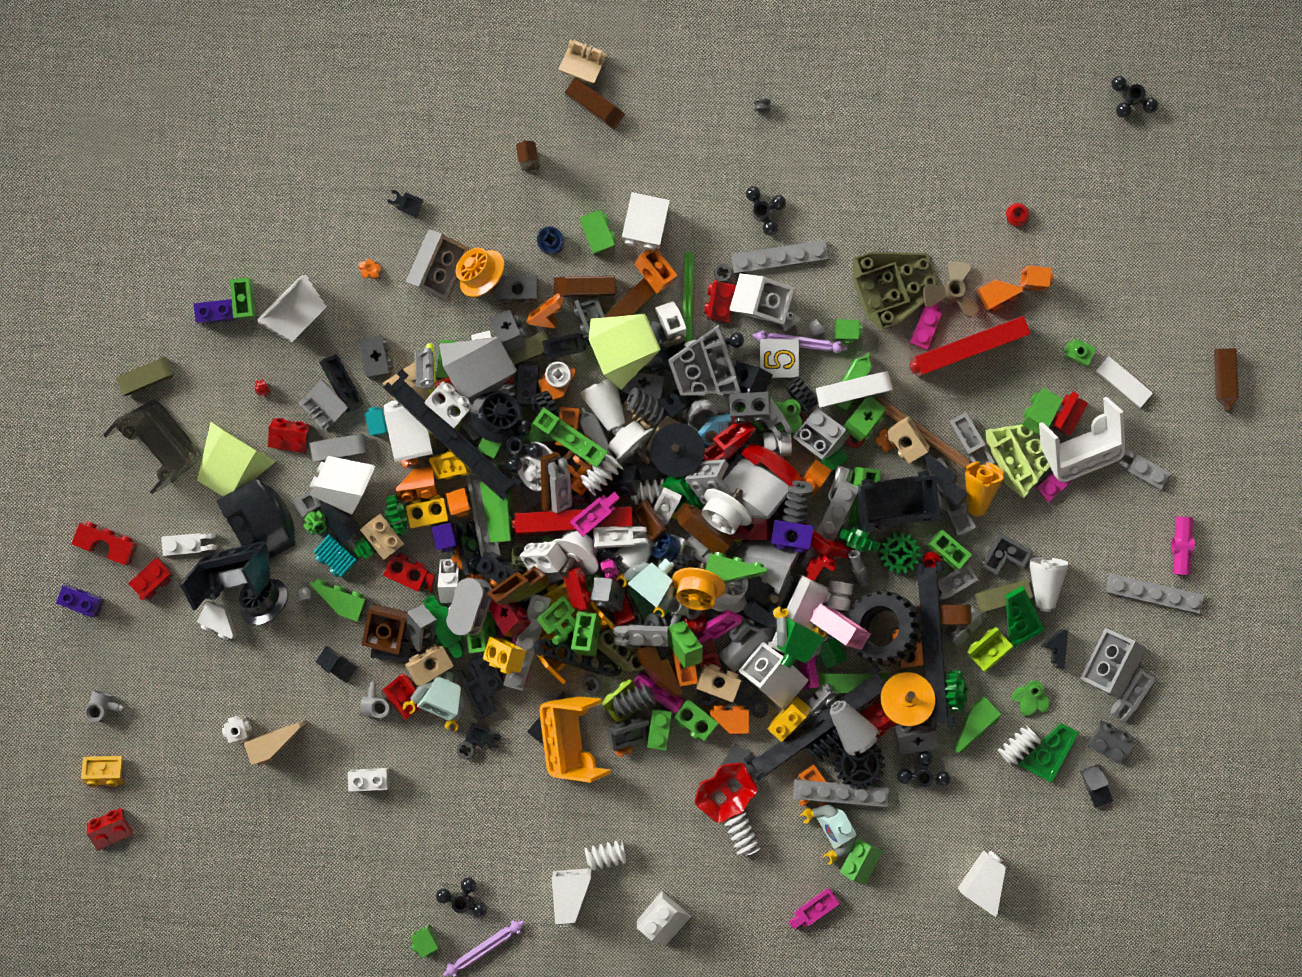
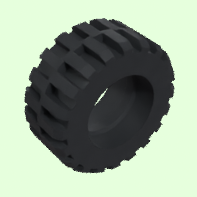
[848,590,923,667]

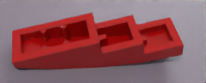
[702,421,755,461]

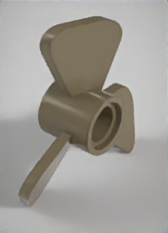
[923,261,979,318]

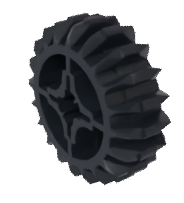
[833,743,886,790]

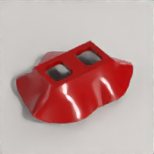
[694,763,758,823]

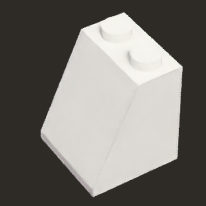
[622,192,670,250]
[729,274,795,325]
[384,401,433,462]
[310,456,375,514]
[739,642,809,710]
[958,850,1006,917]
[552,868,592,927]
[637,891,691,945]

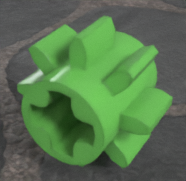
[303,510,327,535]

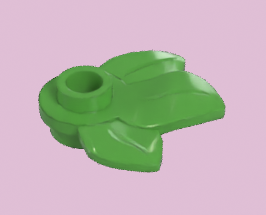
[775,399,802,435]
[1011,680,1049,716]

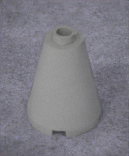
[830,701,879,755]

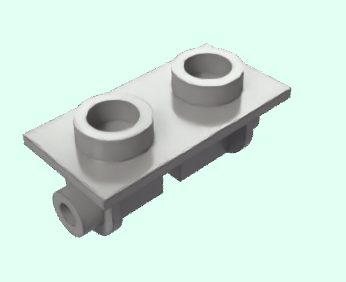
[415,348,434,389]
[944,608,984,646]
[805,683,840,718]

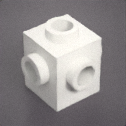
[222,716,252,745]

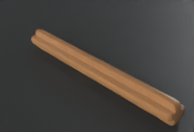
[875,397,971,469]

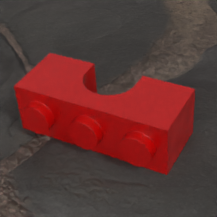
[71,521,137,565]

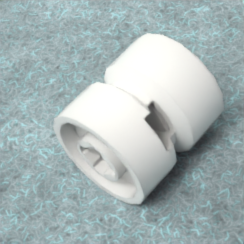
[545,362,572,389]
[763,431,792,456]
[824,580,854,611]

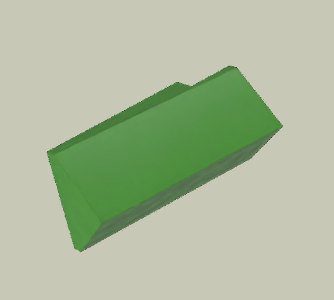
[479,464,515,542]

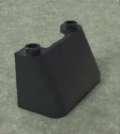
[858,471,941,532]

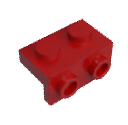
[1052,391,1088,436]
[267,418,310,453]
[806,552,836,582]
[563,567,592,611]
[382,673,420,720]
[87,808,133,851]

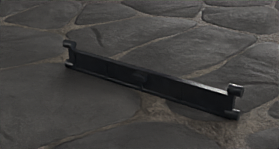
[383,369,522,501]
[917,561,956,728]
[744,665,888,780]

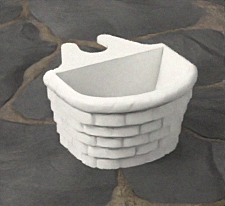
[258,275,327,343]

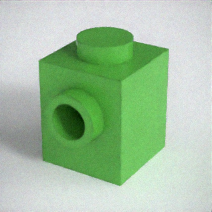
[834,319,863,344]
[1064,338,1096,367]
[410,925,440,958]

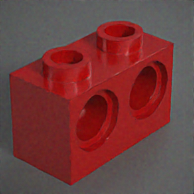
[383,553,429,592]

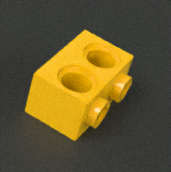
[406,495,450,528]
[483,637,527,674]
[768,696,811,742]

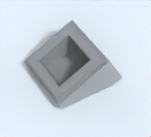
[292,490,321,518]

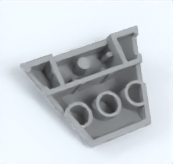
[668,325,741,395]
[439,337,517,405]
[723,457,791,519]
[734,535,803,594]

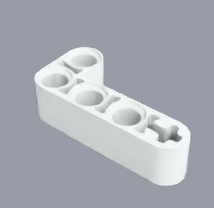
[815,371,893,408]

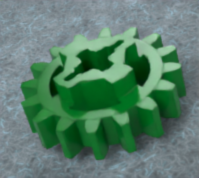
[384,494,409,536]
[839,527,881,553]
[879,532,921,574]
[945,670,969,712]

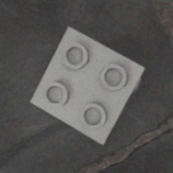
[298,380,348,431]

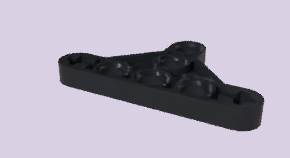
[534,612,622,677]
[698,648,781,718]

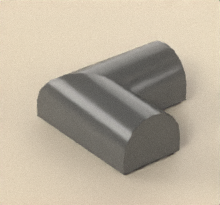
[981,533,1033,576]

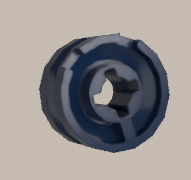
[537,226,564,255]
[651,533,681,562]

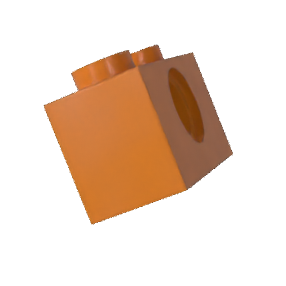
[634,248,678,294]

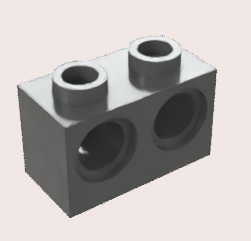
[730,392,771,424]

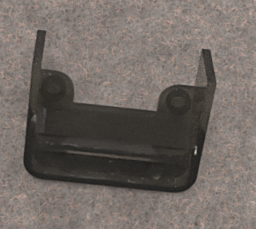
[104,400,201,494]

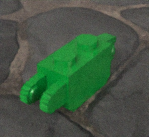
[423,595,464,658]

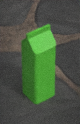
[833,353,872,412]

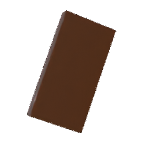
[632,500,667,542]

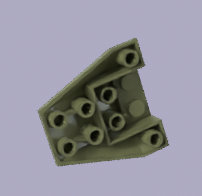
[853,252,939,330]

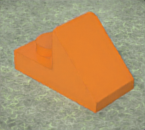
[527,293,563,328]

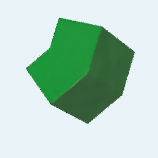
[818,447,849,471]
[820,638,847,669]

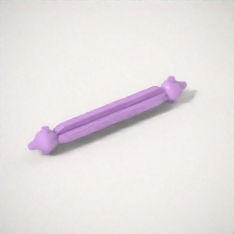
[752,330,847,354]
[443,920,524,977]

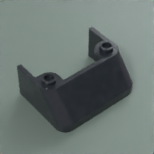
[180,541,270,611]

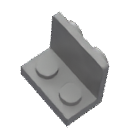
[685,459,732,505]

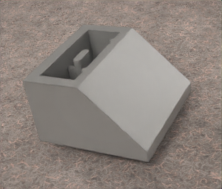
[793,408,850,460]

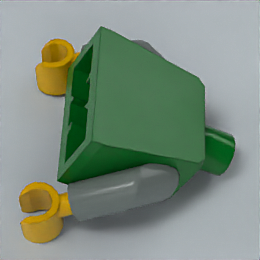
[773,607,826,668]

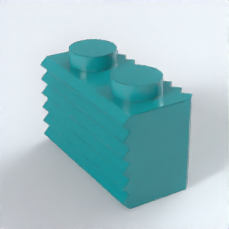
[364,407,388,437]
[313,534,359,578]

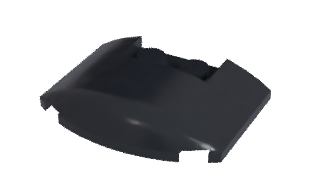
[216,478,296,559]

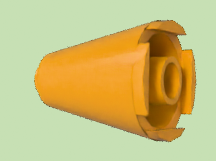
[965,462,1004,517]

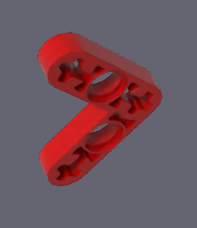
[794,523,856,559]

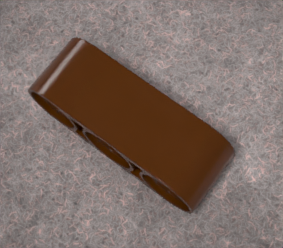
[917,605,972,625]

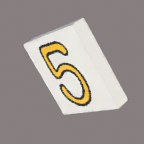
[760,339,799,378]

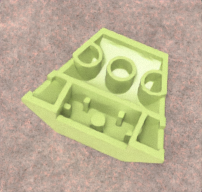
[589,314,660,390]
[197,422,277,496]
[986,424,1050,498]

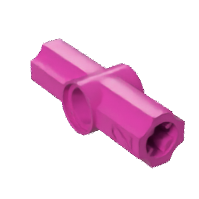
[1171,516,1195,575]

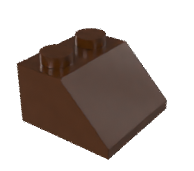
[361,604,407,654]

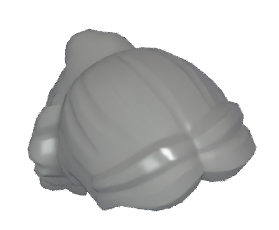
[687,399,717,431]

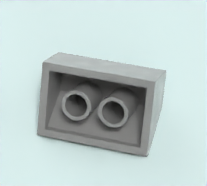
[406,230,469,300]
[1080,628,1146,699]

